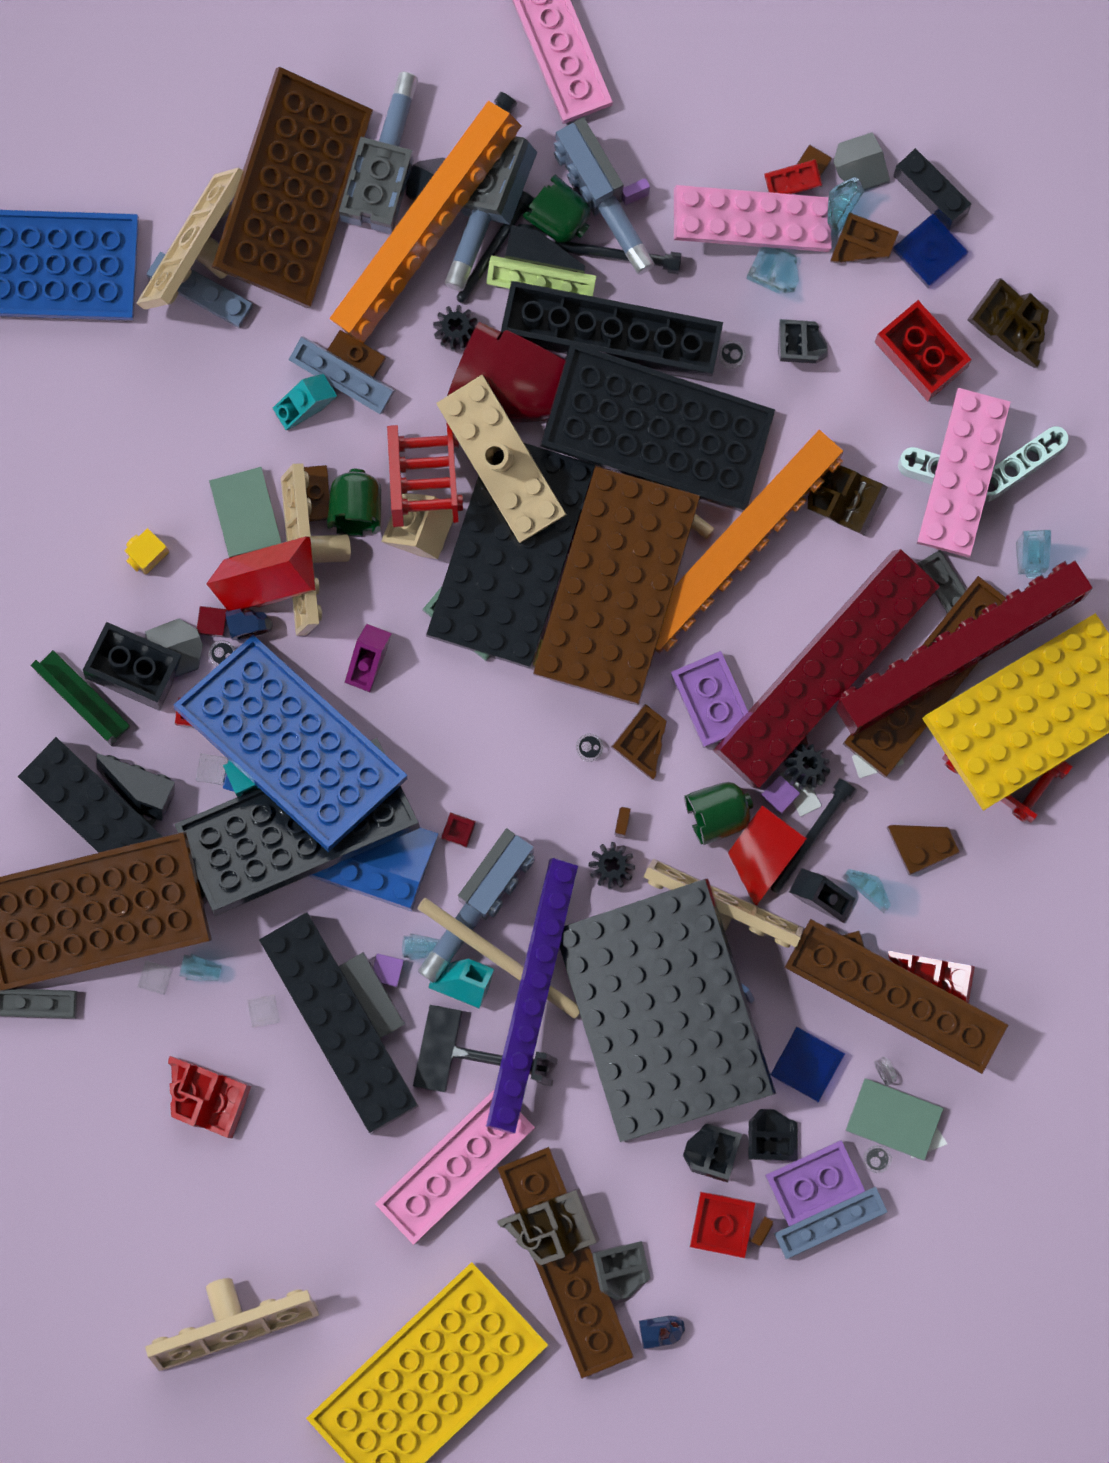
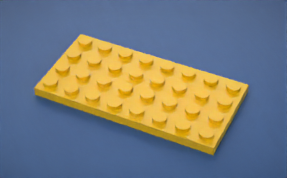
[922,613,1109,811]
[306,1262,548,1463]

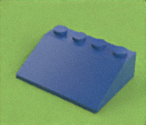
[308,827,439,912]

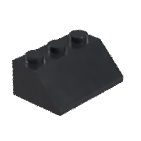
[83,622,181,711]

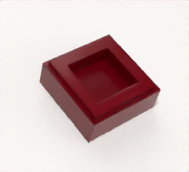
[197,606,228,637]
[441,812,476,848]

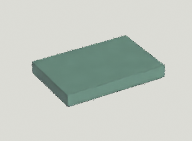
[209,467,282,558]
[845,1078,943,1161]

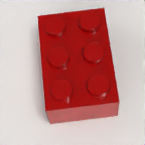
[874,300,972,402]

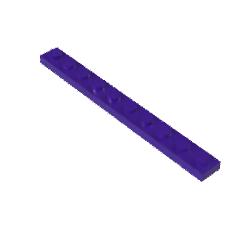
[486,858,578,1134]

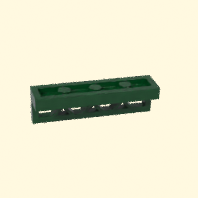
[30,650,130,746]

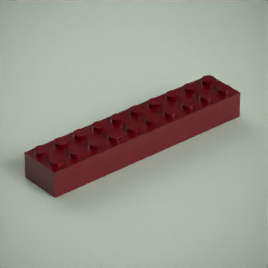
[713,549,940,788]
[836,560,1093,737]

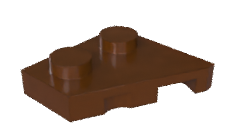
[830,212,899,263]
[611,704,667,780]
[887,825,960,875]

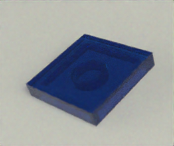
[892,214,969,288]
[770,1027,845,1103]

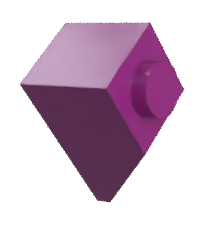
[344,624,392,693]

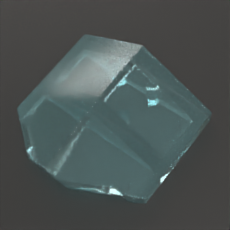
[827,177,864,236]
[746,247,799,294]
[842,869,891,913]

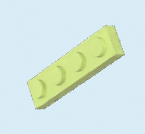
[486,255,597,296]

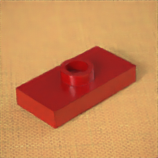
[764,159,823,194]

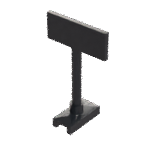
[413,1005,558,1093]

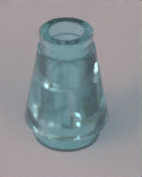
[402,933,440,961]
[179,953,221,981]

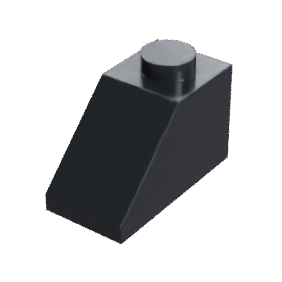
[789,868,856,923]

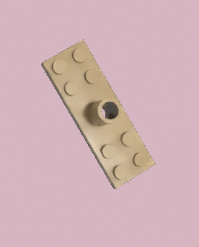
[136,167,243,310]
[436,375,567,543]
[281,463,351,636]
[644,859,803,948]
[145,1278,319,1372]

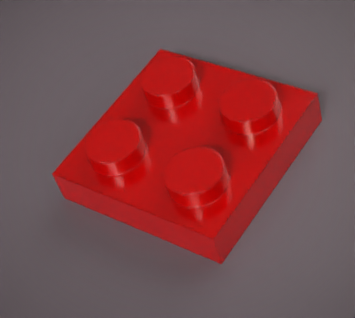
[689,1192,755,1258]

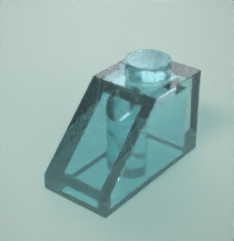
[1016,530,1051,578]

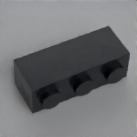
[893,148,972,231]

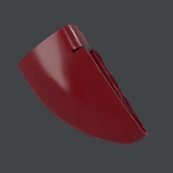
[447,322,565,423]

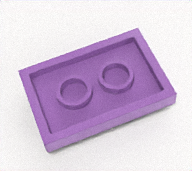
[671,651,748,748]
[765,1140,865,1226]

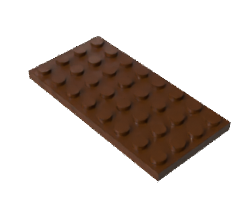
[212,67,373,308]
[533,466,700,705]
[0,832,212,991]

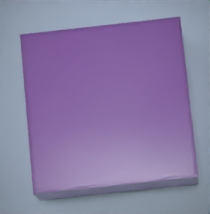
[622,178,650,206]
[761,775,800,814]
[373,953,404,987]

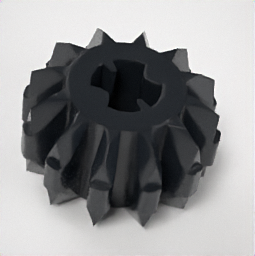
[433,305,478,351]
[783,744,831,791]
[588,842,635,890]

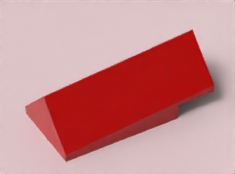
[206,536,316,611]

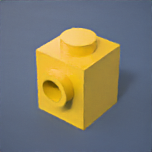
[124,528,169,575]

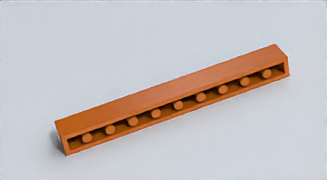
[329,100,522,343]
[655,429,843,654]

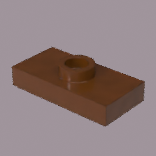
[327,330,386,378]
[304,465,330,522]

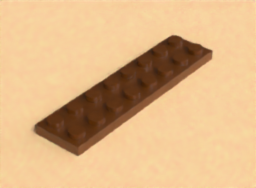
[843,576,1006,778]
[784,919,1009,1074]
[497,1147,634,1379]

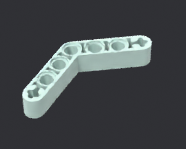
[898,426,1068,502]

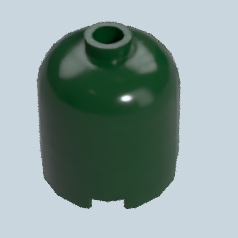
[523,174,591,243]
[327,468,382,537]
[684,782,754,845]

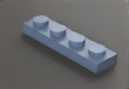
[146,251,253,328]
[289,336,395,414]
[774,1187,887,1259]

